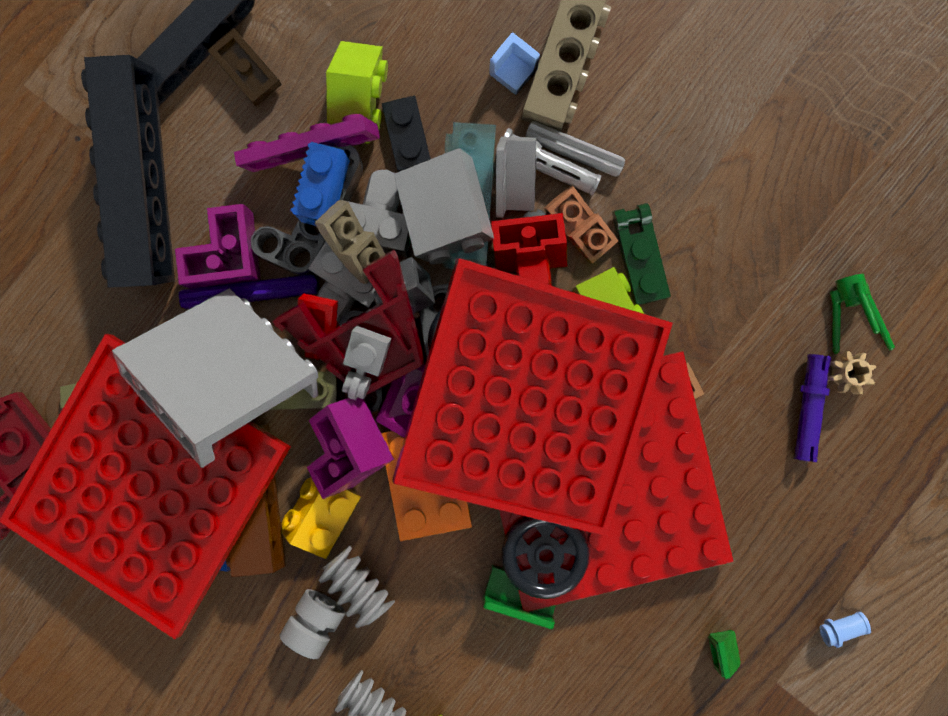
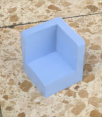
[489,32,540,95]

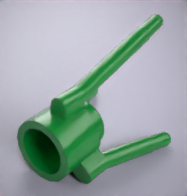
[830,274,895,354]

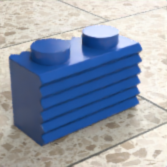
[290,142,350,226]

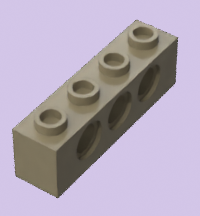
[522,0,611,132]

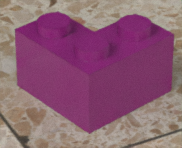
[175,204,261,289]
[307,397,394,499]

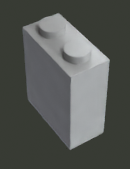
[394,148,494,264]

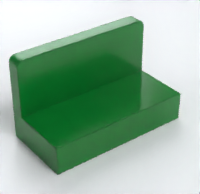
[482,565,556,629]

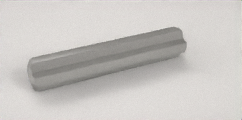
[526,121,625,177]

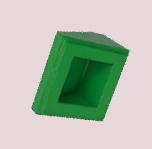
[708,630,740,679]

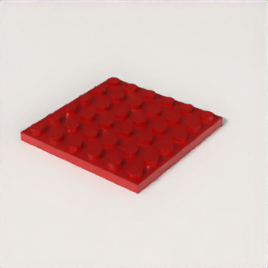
[392,258,673,537]
[0,334,291,640]
[499,351,734,612]

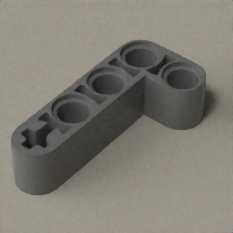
[250,145,364,276]

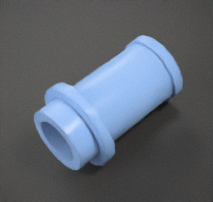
[819,612,871,648]

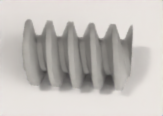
[318,546,395,628]
[335,669,406,716]

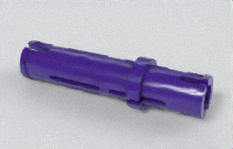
[793,354,831,462]

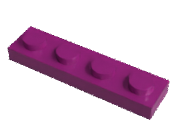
[234,114,380,172]

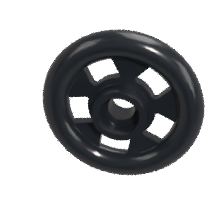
[501,516,589,599]

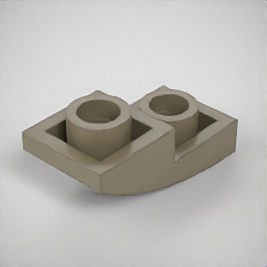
[314,200,385,284]

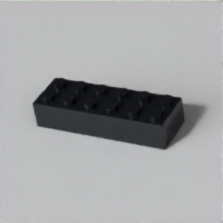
[81,55,175,288]

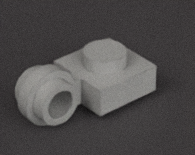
[342,326,392,400]

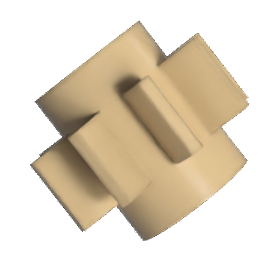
[828,351,876,394]

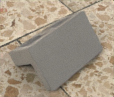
[496,137,537,218]

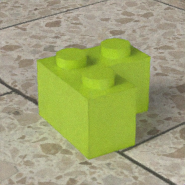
[326,41,388,143]

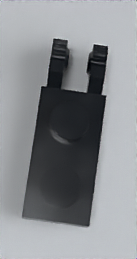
[381,95,431,172]

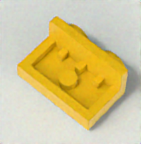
[281,477,361,559]

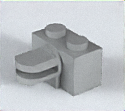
[342,170,411,258]
[308,242,377,327]

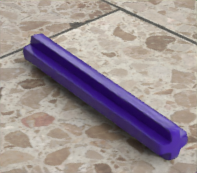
[179,274,319,309]

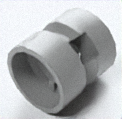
[279,589,346,659]

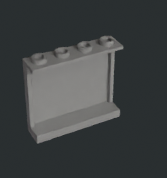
[112,288,318,468]

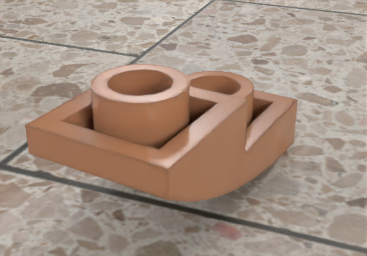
[543,186,618,264]

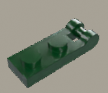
[612,203,671,305]

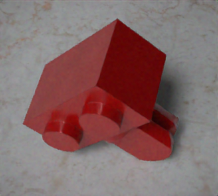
[491,213,568,286]

